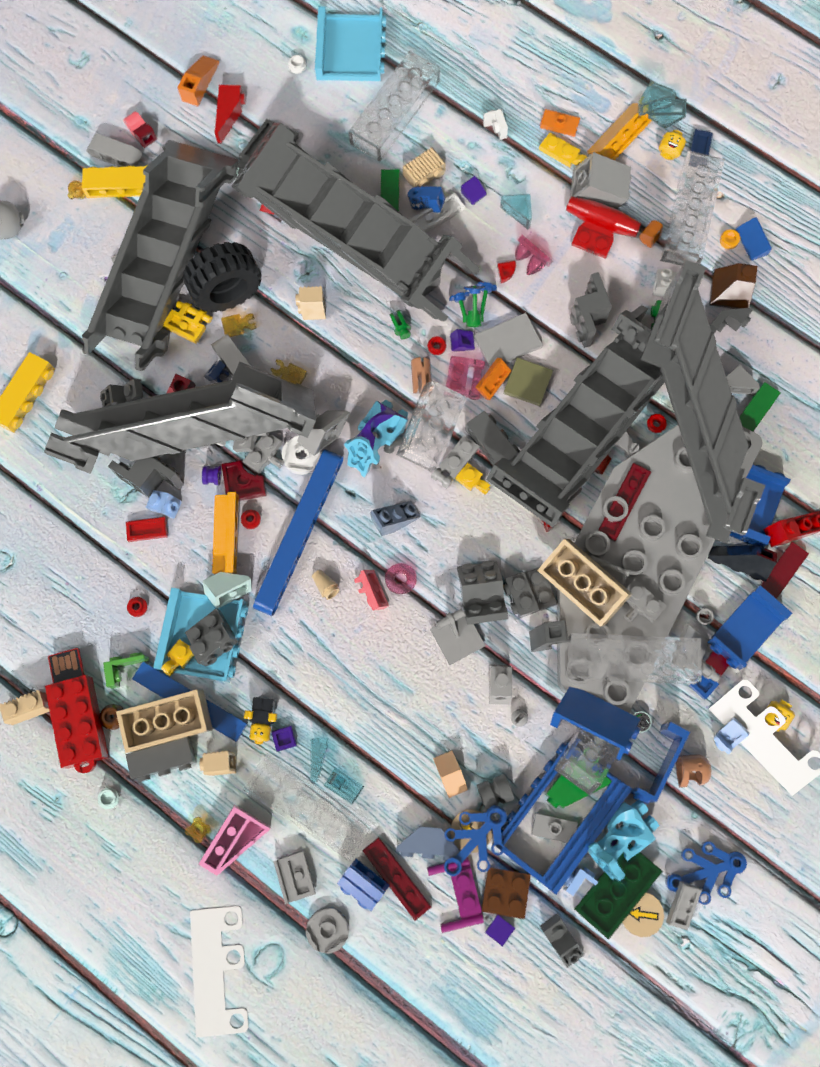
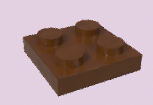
[481,867,531,919]

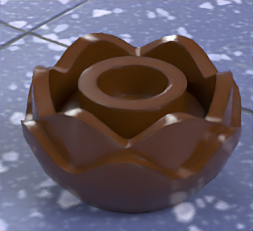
[99,704,124,730]

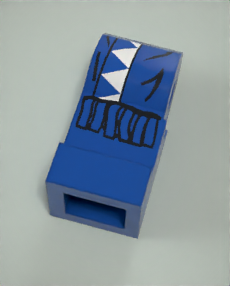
[407,186,445,213]

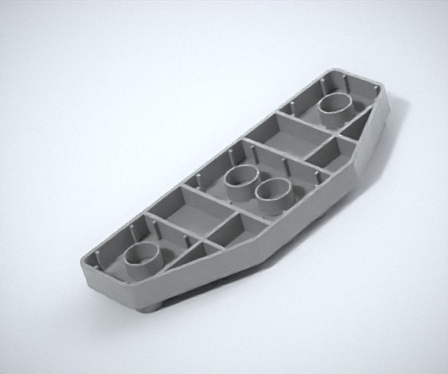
[557,425,763,713]

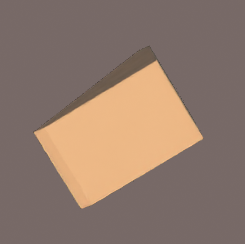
[433,751,468,798]

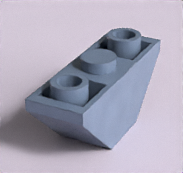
[370,501,420,536]
[396,826,460,860]

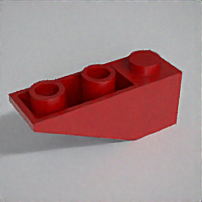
[763,511,820,547]

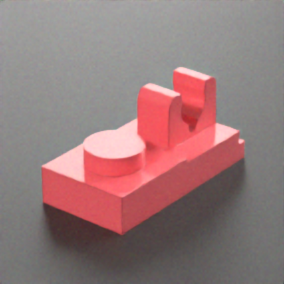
[354,570,389,610]

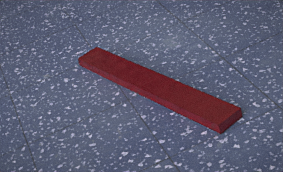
[705,542,809,677]

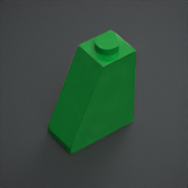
[545,754,612,808]

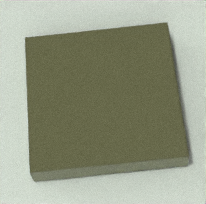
[503,358,553,406]

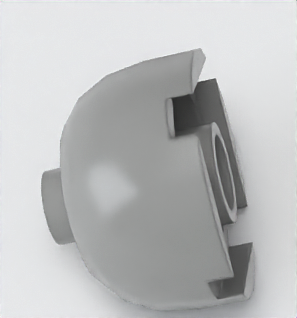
[0,201,24,239]

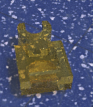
[221,313,257,337]
[270,359,307,385]

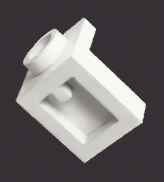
[483,109,508,140]

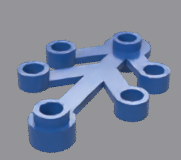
[444,806,507,876]
[665,841,747,905]

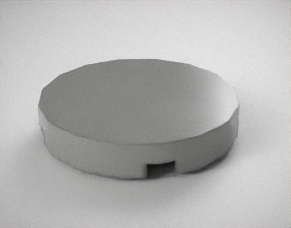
[306,908,349,954]

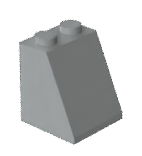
[570,152,631,208]

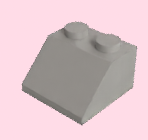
[297,410,350,456]

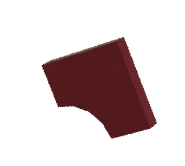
[221,460,267,501]

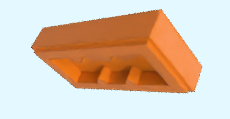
[540,109,580,137]
[475,357,512,400]

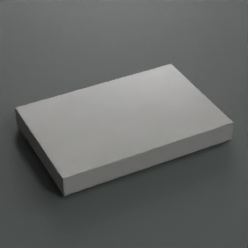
[474,313,543,368]

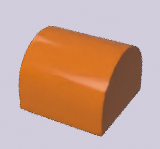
[639,220,663,248]

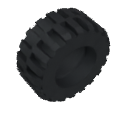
[183,242,262,312]

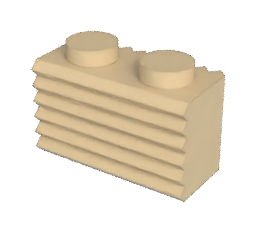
[403,147,446,188]
[295,286,326,320]
[0,690,50,725]
[199,751,236,776]

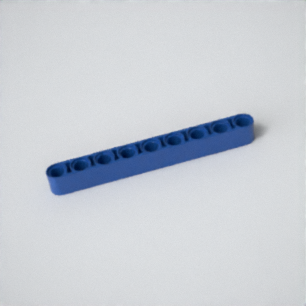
[253,449,344,616]

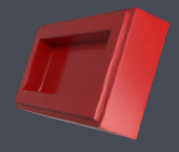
[126,517,168,542]

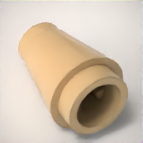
[312,570,340,600]

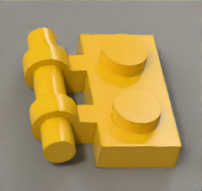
[163,300,213,344]

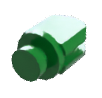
[389,309,411,340]

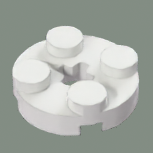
[282,435,322,475]

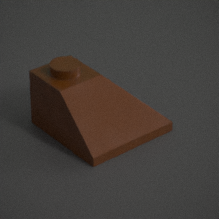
[710,263,758,309]

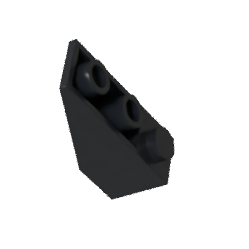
[708,545,777,582]

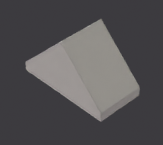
[726,365,760,395]

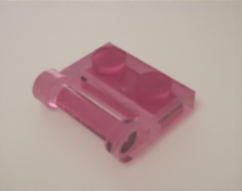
[445,356,485,400]

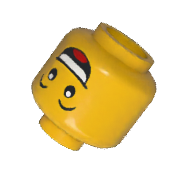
[658,130,686,160]
[765,699,795,732]

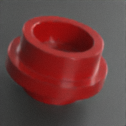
[427,336,446,355]
[647,414,667,433]
[241,509,261,529]
[127,597,148,617]

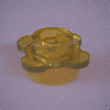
[67,181,86,200]
[185,817,211,843]

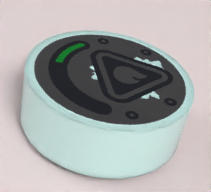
[633,711,652,733]

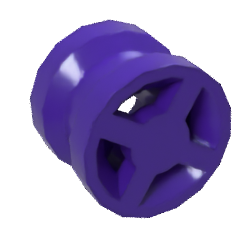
[202,465,222,486]

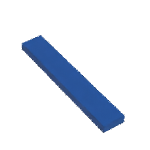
[132,662,248,742]

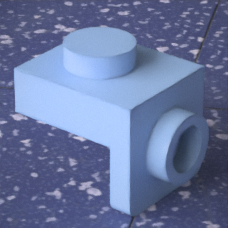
[145,490,182,519]
[713,717,750,754]
[564,867,598,896]

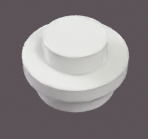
[288,55,306,74]

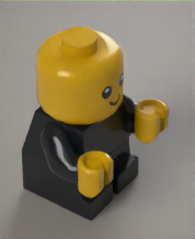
[244,697,277,745]

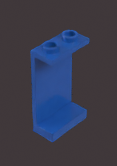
[730,465,791,547]
[708,585,792,670]
[550,687,641,760]
[630,722,690,804]

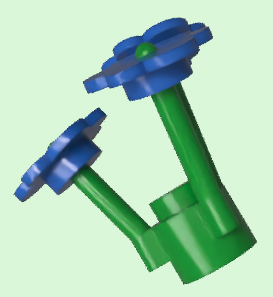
[449,282,497,327]

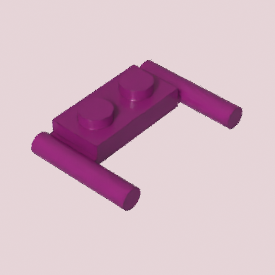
[427,857,484,933]

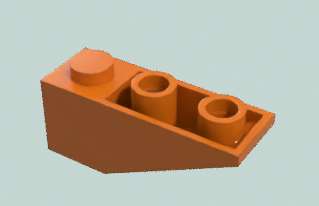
[177,56,220,107]

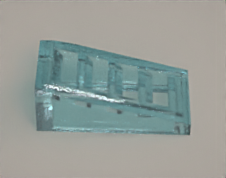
[311,738,329,782]

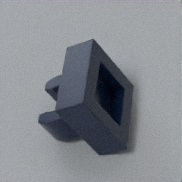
[204,360,230,383]

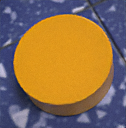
[720,229,740,249]

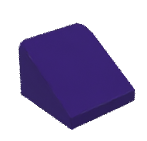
[461,176,487,206]
[450,329,475,352]

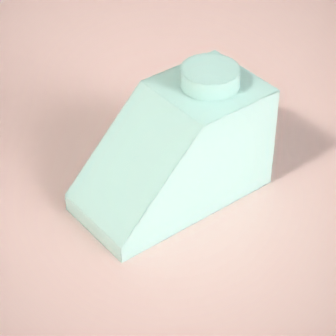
[203,572,252,609]

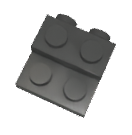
[503,567,557,619]
[185,608,238,666]

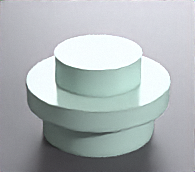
[98,788,120,809]

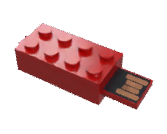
[45,648,109,773]

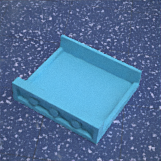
[315,6,386,81]
[153,588,248,683]

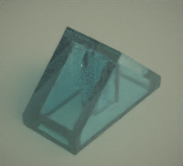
[638,81,676,116]
[648,99,687,129]
[500,194,532,230]
[323,767,364,804]

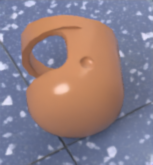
[676,754,711,788]

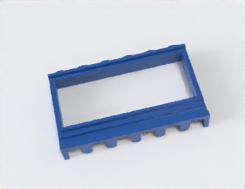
[492,741,632,895]

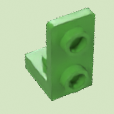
[103,652,149,689]

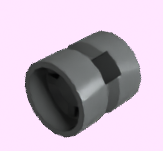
[476,774,514,811]

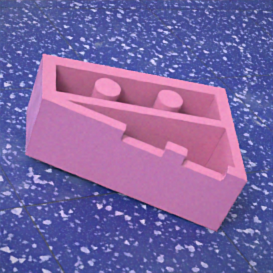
[199,805,271,875]

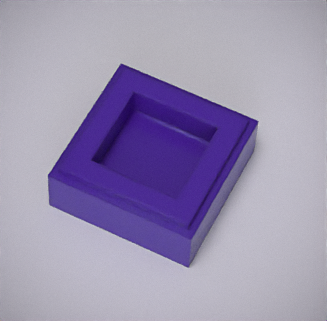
[271,726,297,752]
[485,915,515,947]

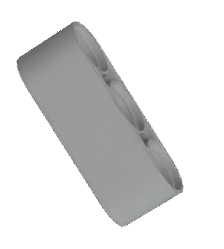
[87,134,142,167]
[211,334,251,376]

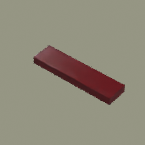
[598,463,651,541]
[362,837,432,921]

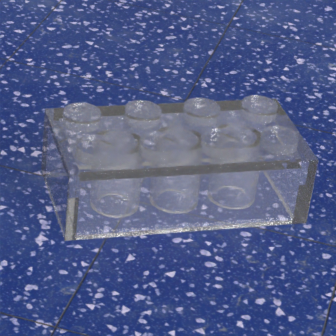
[396,380,466,471]
[554,727,620,795]

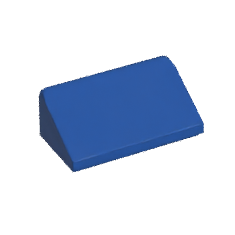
[735,217,772,261]

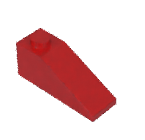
[214,85,246,144]

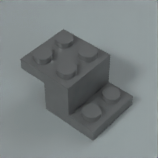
[570,272,612,348]
[108,456,184,498]
[457,561,508,625]

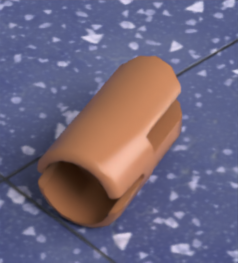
[411,357,432,393]

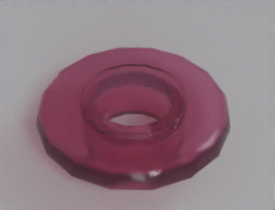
[385,563,417,594]

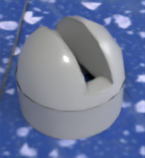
[696,608,714,625]
[511,709,528,727]

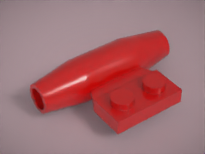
[566,196,642,259]

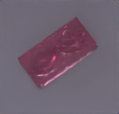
[515,235,553,275]

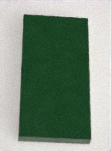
[574,843,663,940]

